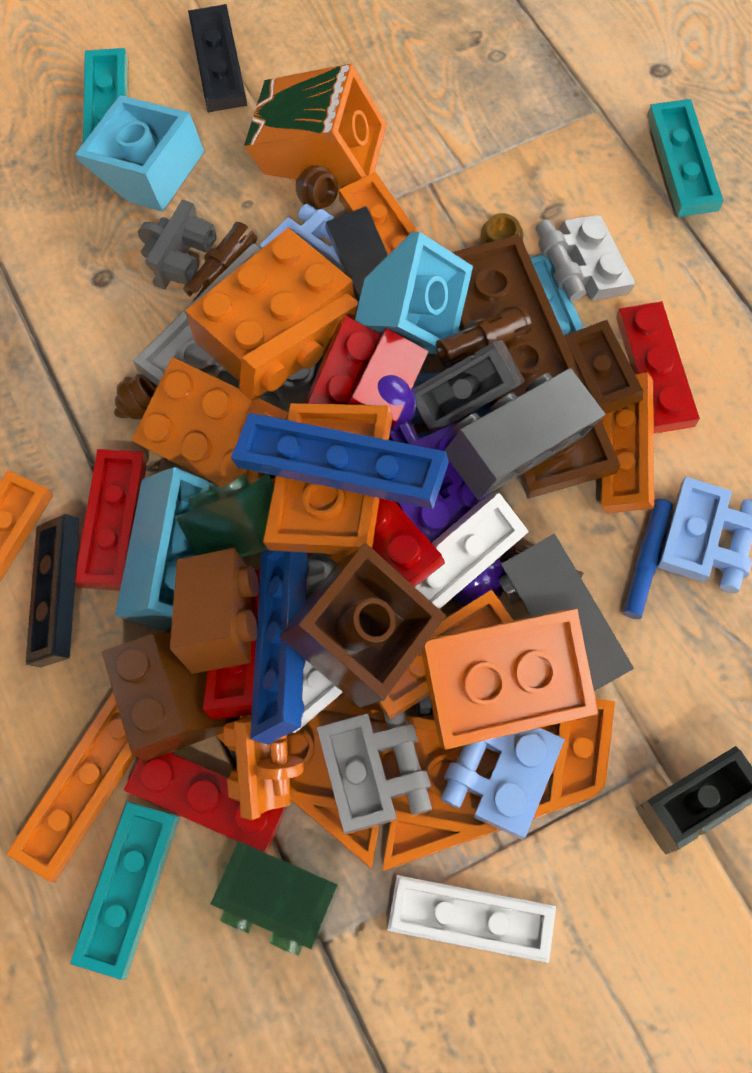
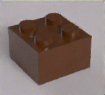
[279,543,446,707]

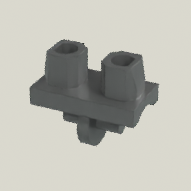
[138,199,216,290]

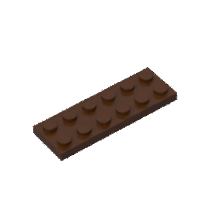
[452,235,621,499]

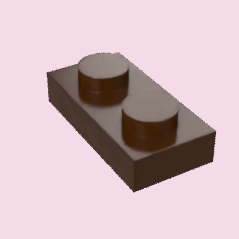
[564,320,643,414]

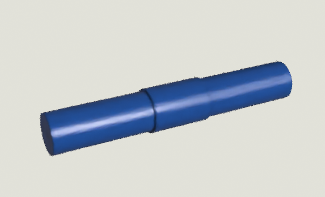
[622,499,673,619]

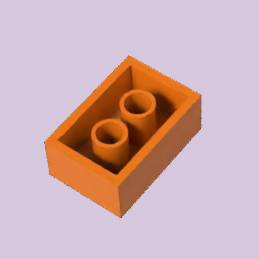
[185,227,354,382]

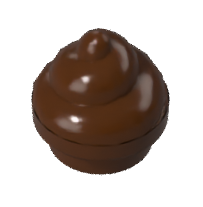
[296,165,338,210]
[114,374,156,420]

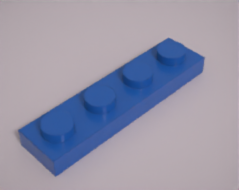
[231,413,449,509]
[250,549,309,745]

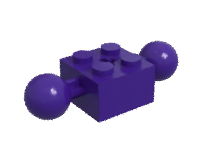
[378,375,505,607]

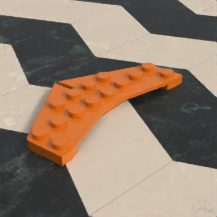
[216,692,615,872]

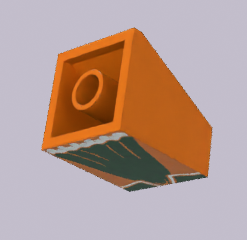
[244,63,387,188]

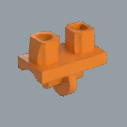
[223,716,304,820]

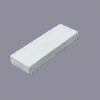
[387,875,556,963]

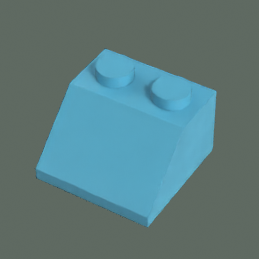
[75,95,204,212]
[355,232,473,354]

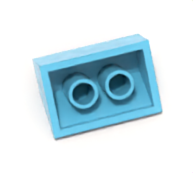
[115,467,251,631]

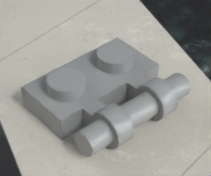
[535,215,636,301]
[317,711,432,835]

